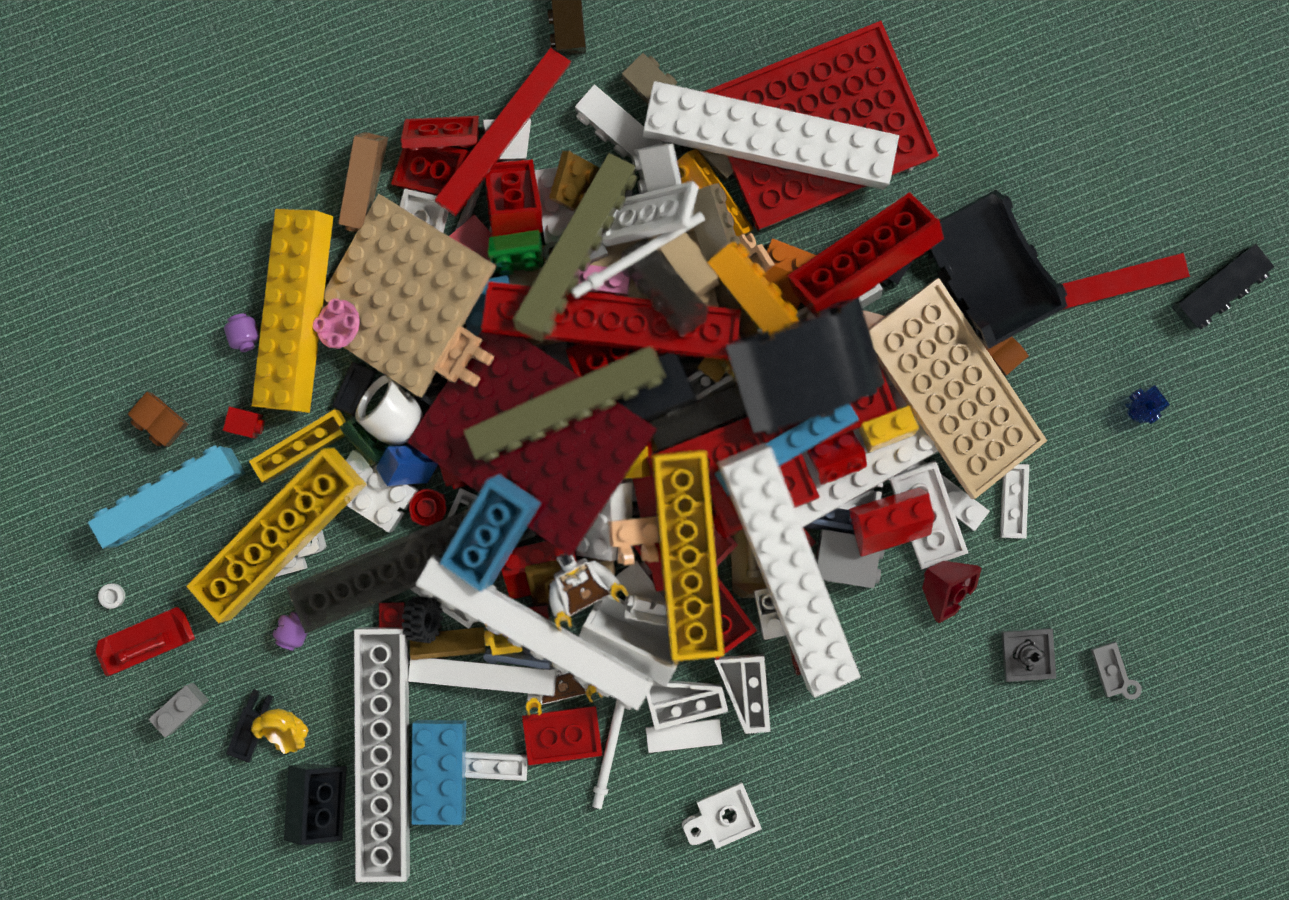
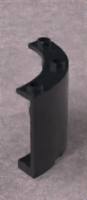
[927,190,1068,349]
[726,297,885,434]

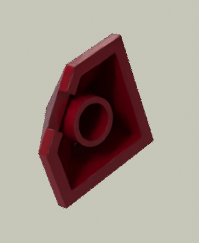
[922,561,982,623]

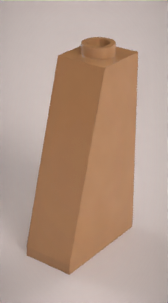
[339,132,389,232]

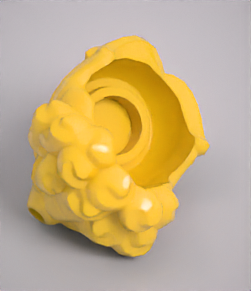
[251,709,309,754]

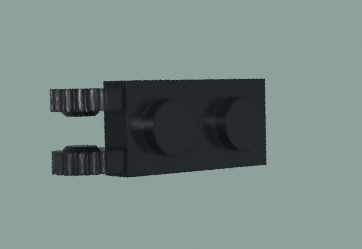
[226,689,274,763]

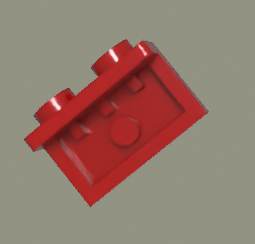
[807,431,867,485]

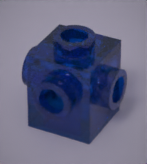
[1125,385,1170,424]

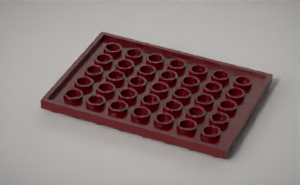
[408,331,658,556]

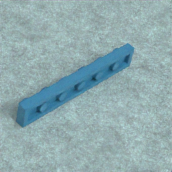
[715,403,859,496]

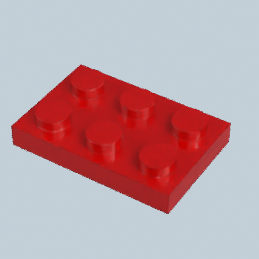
[401,116,479,150]
[522,705,603,765]

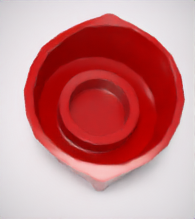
[409,489,446,526]

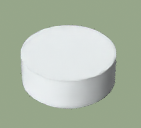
[98,583,125,609]

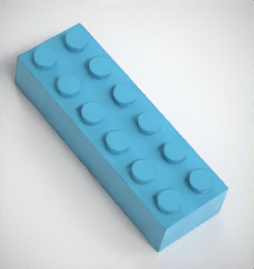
[88,445,245,548]

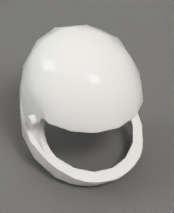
[355,375,423,446]

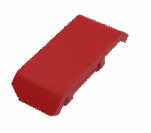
[96,607,195,676]

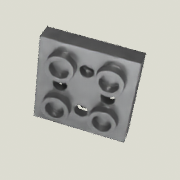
[1001,628,1056,682]

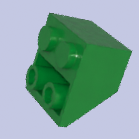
[488,230,545,275]

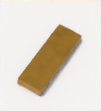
[410,627,486,660]

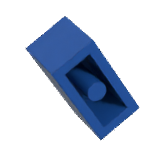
[376,445,438,486]

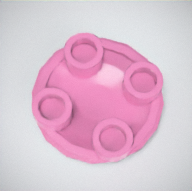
[313,298,360,349]

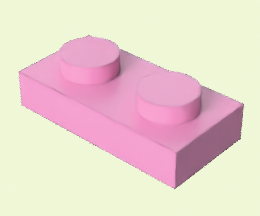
[578,265,632,297]

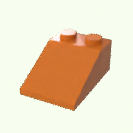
[764,238,817,311]

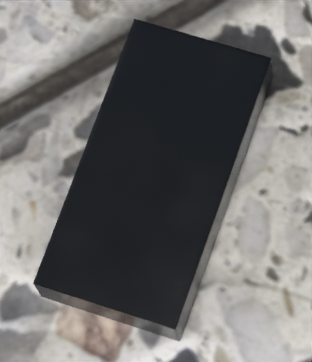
[332,362,376,417]

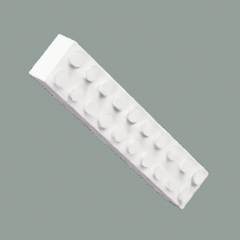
[642,81,899,190]
[717,443,860,697]
[354,627,410,882]

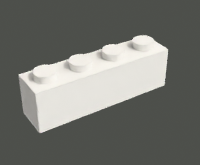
[575,84,662,164]

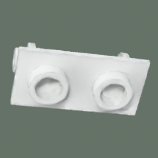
[624,594,667,627]

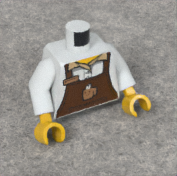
[549,553,628,631]
[526,662,603,716]

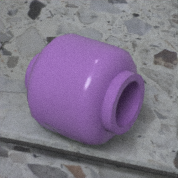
[224,314,260,352]
[273,612,309,650]

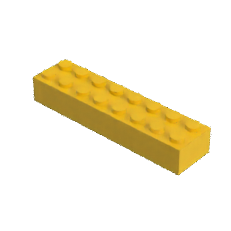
[252,209,333,413]
[186,448,367,623]
[652,450,724,661]

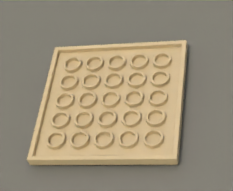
[322,194,497,397]

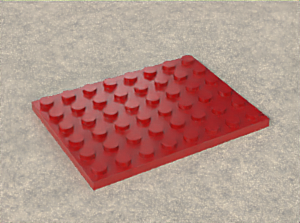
[704,21,939,231]

